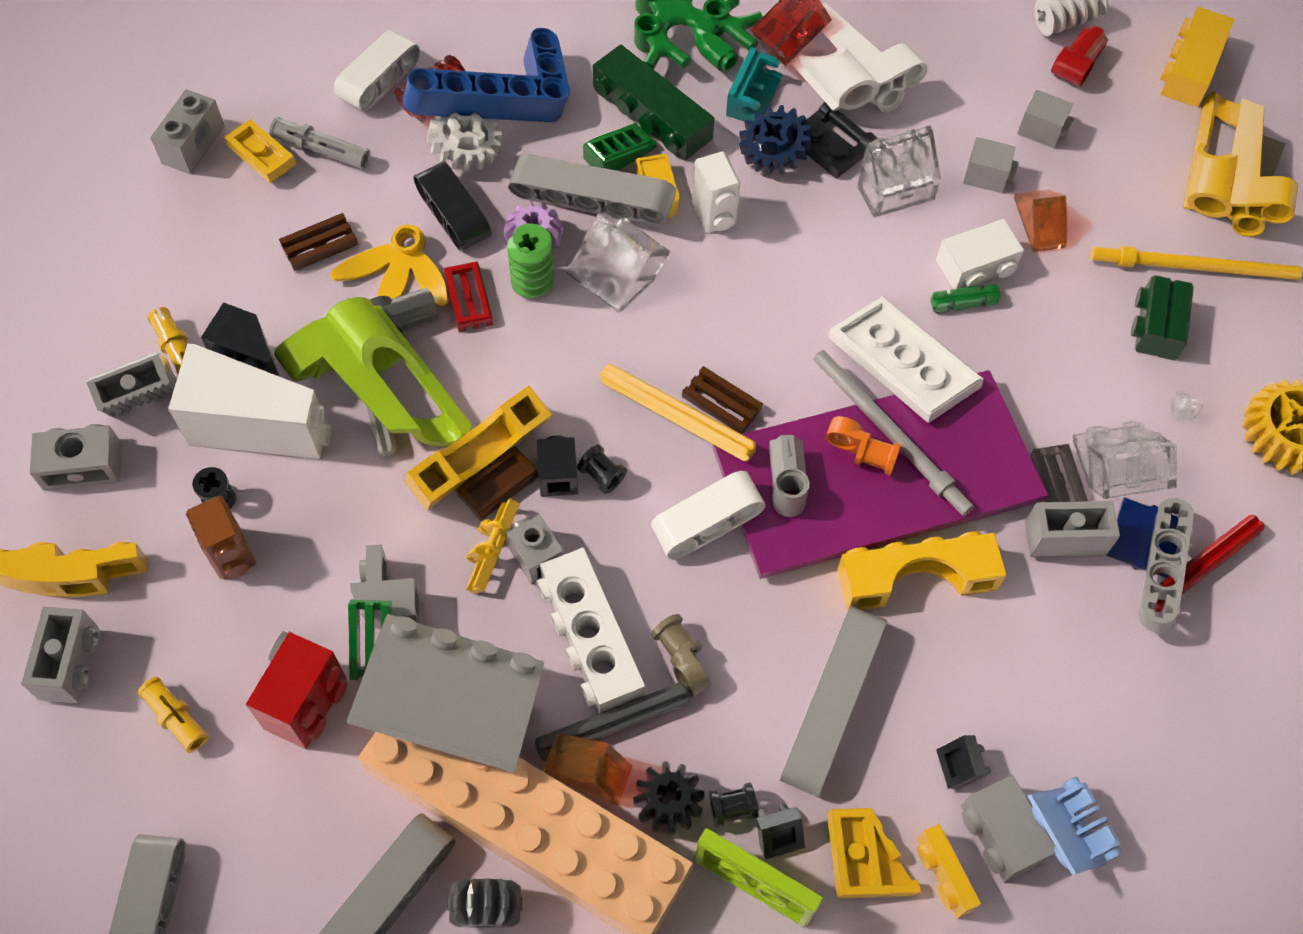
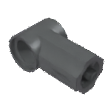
[369,288,438,334]

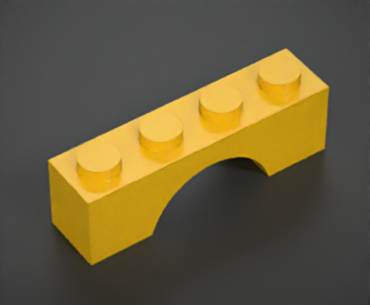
[404,385,552,511]
[837,531,1006,612]

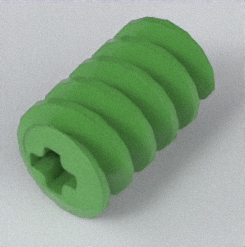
[507,223,555,298]

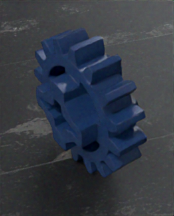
[739,105,812,175]

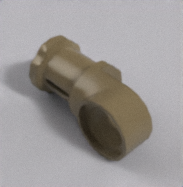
[651,614,710,698]

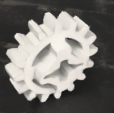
[427,112,502,171]

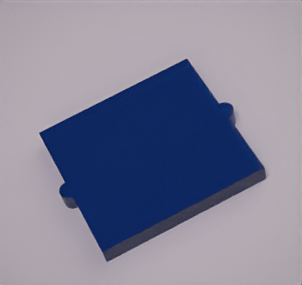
[1106,497,1178,578]

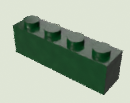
[593,44,715,161]

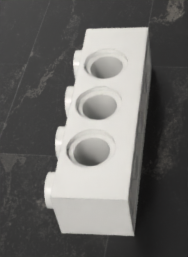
[536,547,645,713]

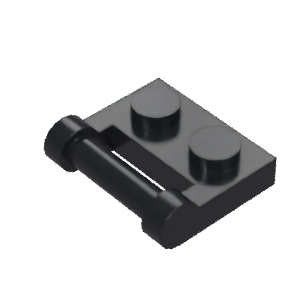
[795,102,879,179]

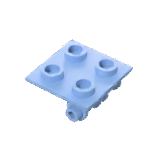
[1028,777,1122,876]

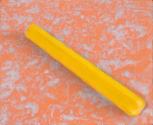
[600,364,756,461]

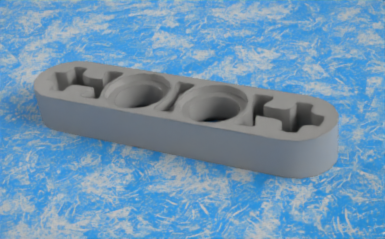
[1139,498,1194,633]

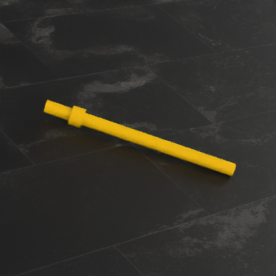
[1090,246,1302,280]

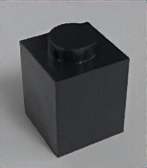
[537,435,578,497]

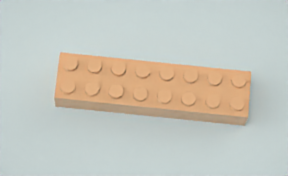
[357,732,693,934]

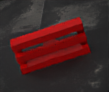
[444,261,493,332]

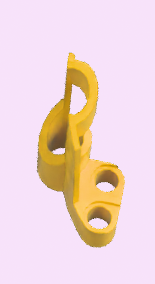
[1183,91,1298,237]

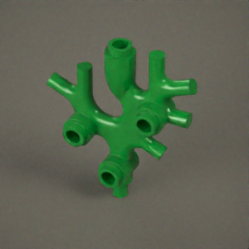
[634,0,763,72]

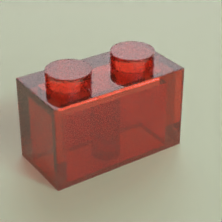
[750,0,832,67]

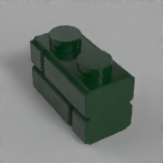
[1131,275,1194,360]

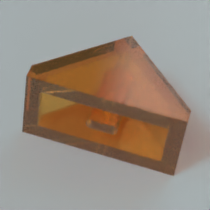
[1014,189,1067,252]
[543,734,632,806]

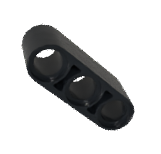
[413,161,492,251]

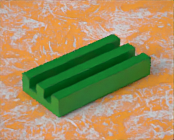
[348,599,392,680]

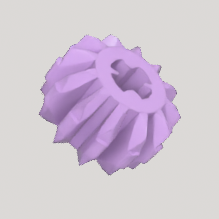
[503,201,563,248]

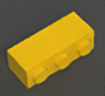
[1160,6,1234,108]

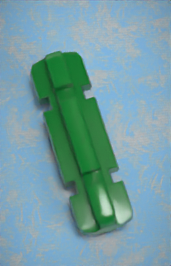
[930,284,1001,312]

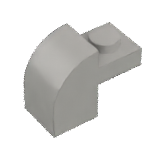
[350,544,420,630]

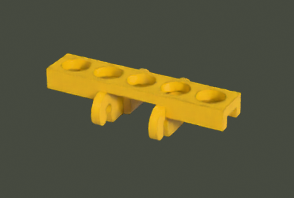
[466,498,520,595]

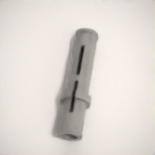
[269,117,371,170]

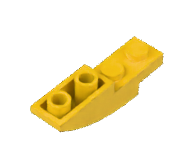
[0,542,148,597]

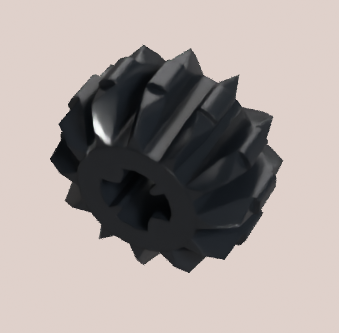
[633,761,705,836]

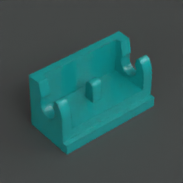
[726,47,782,122]

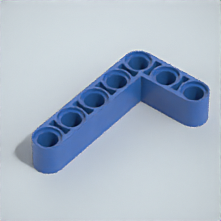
[403,28,570,122]

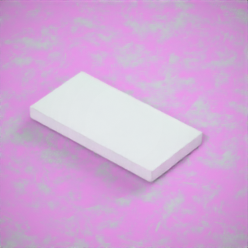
[829,297,983,423]

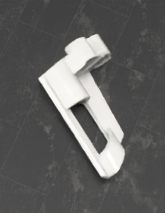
[758,3,928,113]

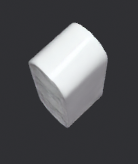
[334,29,421,112]
[651,471,766,560]

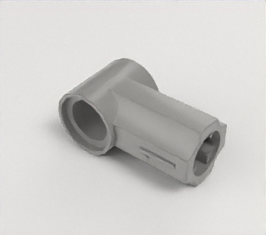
[769,435,810,517]

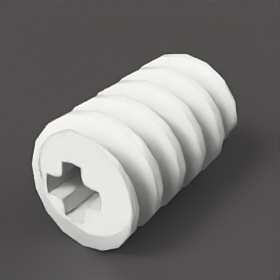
[1034,0,1108,37]

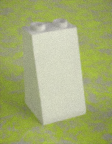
[168,344,331,459]

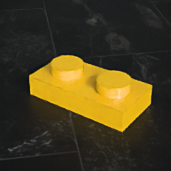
[224,119,296,183]
[917,823,981,919]

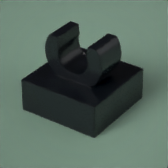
[936,735,991,789]
[756,803,805,860]

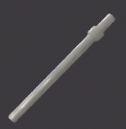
[813,350,974,516]

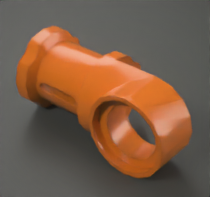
[826,416,901,476]

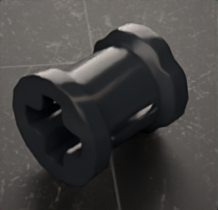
[577,444,627,494]
[192,467,236,509]
[709,782,759,828]

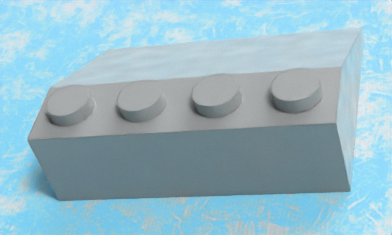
[347,614,544,773]

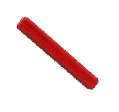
[1154,515,1265,612]

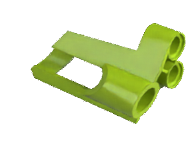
[274,297,473,447]

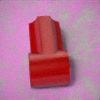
[1051,25,1109,87]

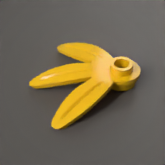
[330,224,449,307]

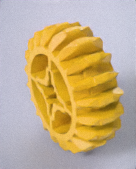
[1242,379,1303,476]

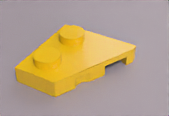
[827,808,921,899]

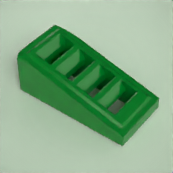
[583,123,656,171]

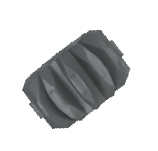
[447,878,523,929]

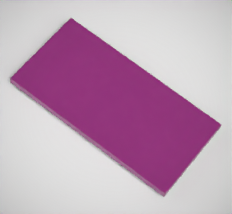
[712,370,1048,579]

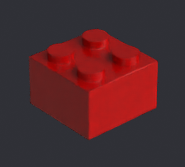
[245,631,347,749]

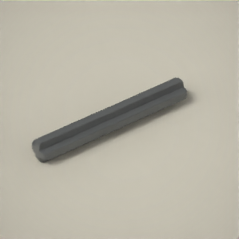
[535,683,690,761]

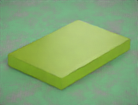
[695,828,823,927]

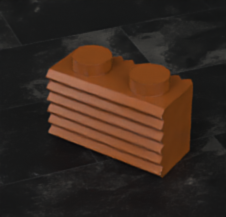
[185,496,256,580]

